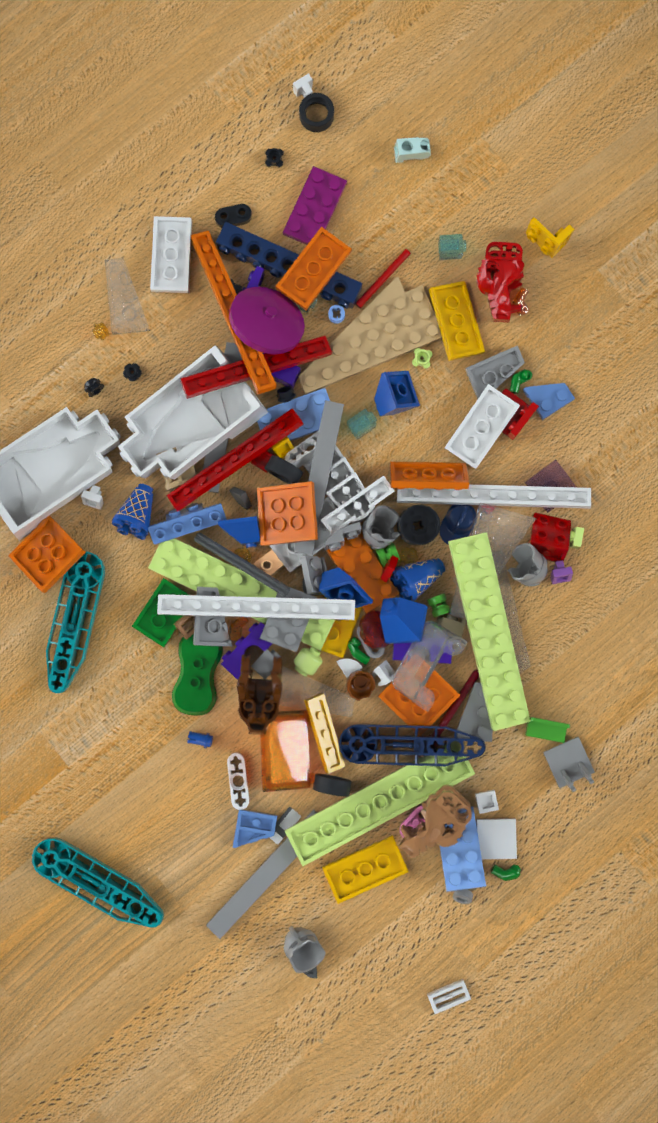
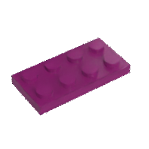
[283,166,347,245]

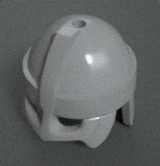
[362,505,400,549]
[508,543,548,586]
[284,926,326,973]

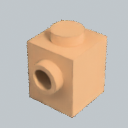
[254,550,284,576]

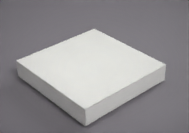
[476,818,517,859]

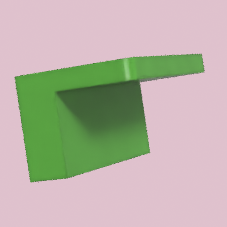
[525,717,570,743]

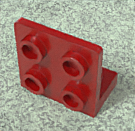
[502,388,539,441]
[529,512,571,562]

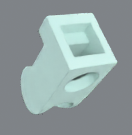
[394,137,431,163]

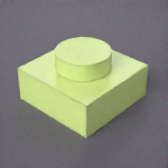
[570,527,584,549]

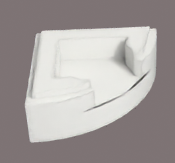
[336,658,363,678]

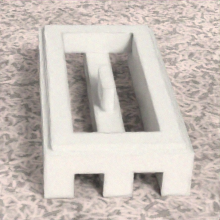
[427,979,471,1014]

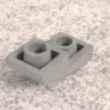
[324,522,361,551]

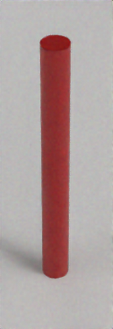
[355,249,411,308]

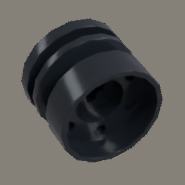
[397,504,440,546]

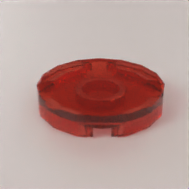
[359,610,389,649]

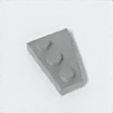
[465,345,525,400]
[193,586,232,647]
[454,682,493,742]

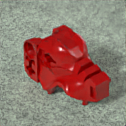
[476,242,525,323]

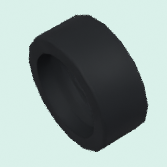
[299,93,334,133]
[265,455,303,484]
[313,774,351,797]

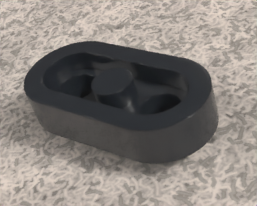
[215,204,252,228]

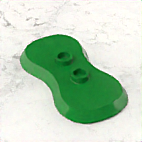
[172,634,223,716]

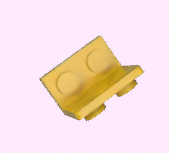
[525,217,575,258]

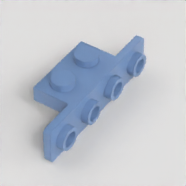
[148,503,227,544]

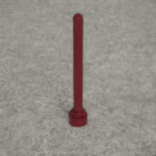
[429,669,479,750]

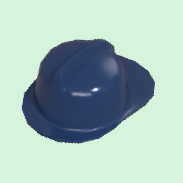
[439,505,477,545]

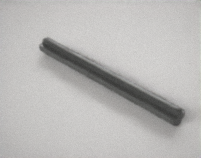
[194,532,290,596]

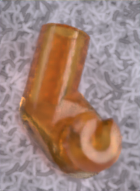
[512,287,529,315]
[229,617,249,642]

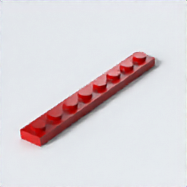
[180,335,332,399]
[166,408,304,512]

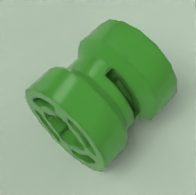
[376,543,400,567]
[427,593,451,618]

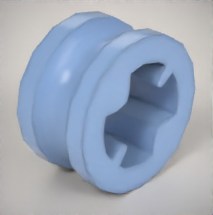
[328,305,345,324]

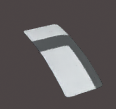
[269,807,301,844]

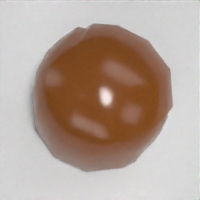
[346,670,375,701]

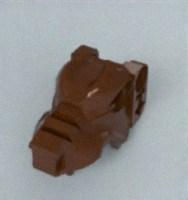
[237,655,282,735]

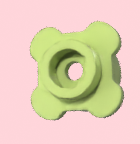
[412,348,432,369]

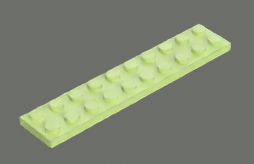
[448,532,531,731]
[148,538,335,651]
[284,741,475,866]

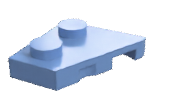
[523,383,575,420]
[233,810,278,848]

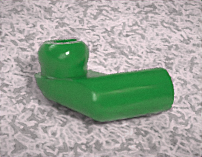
[509,369,532,394]
[348,637,370,665]
[491,864,521,881]

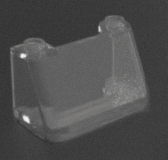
[392,621,468,712]

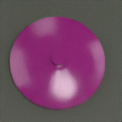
[229,287,305,354]

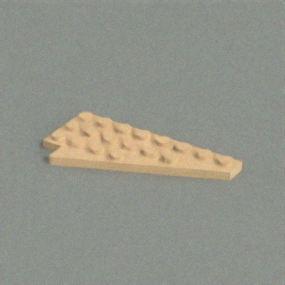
[298,277,442,395]

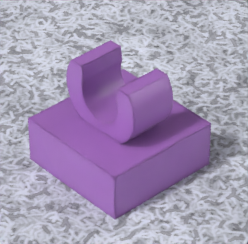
[550,560,573,584]

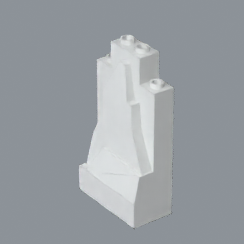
[118,345,268,480]
[0,407,121,541]

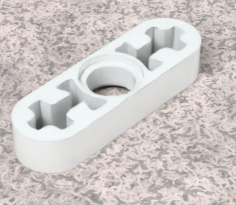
[285,431,319,468]
[227,752,250,810]

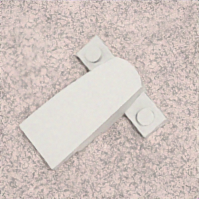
[303,446,395,535]

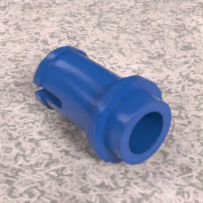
[187,731,213,748]

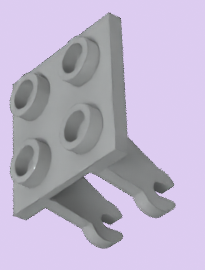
[543,737,595,792]

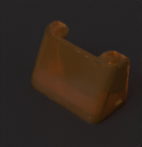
[260,710,314,792]

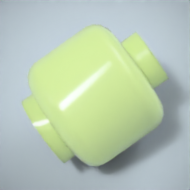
[294,647,322,676]

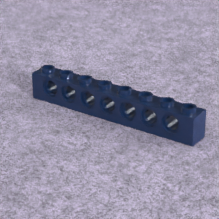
[216,222,363,309]

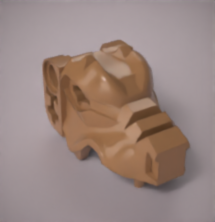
[400,784,472,858]

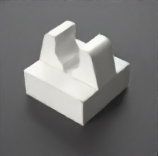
[293,73,313,98]
[81,485,104,510]
[372,660,397,686]
[475,790,499,814]

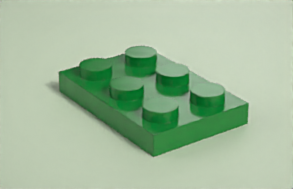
[131,578,189,648]

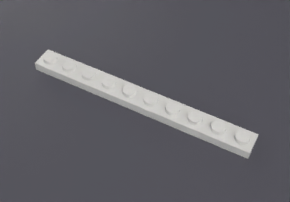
[397,484,591,509]
[157,594,355,620]

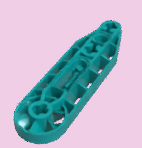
[46,552,105,693]
[32,837,164,928]

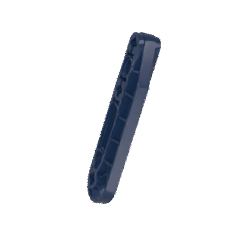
[339,724,486,766]

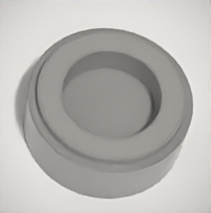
[453,889,473,904]

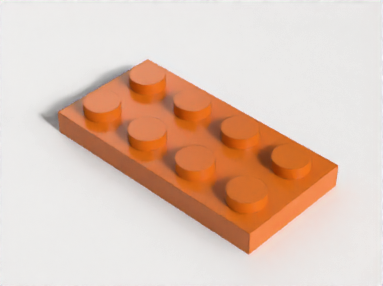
[275,227,352,310]
[390,462,469,490]
[326,533,399,614]

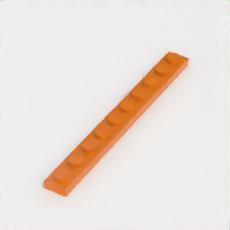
[191,230,276,394]

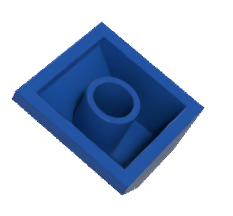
[374,371,420,416]
[218,516,260,548]
[319,567,373,608]
[380,597,428,644]

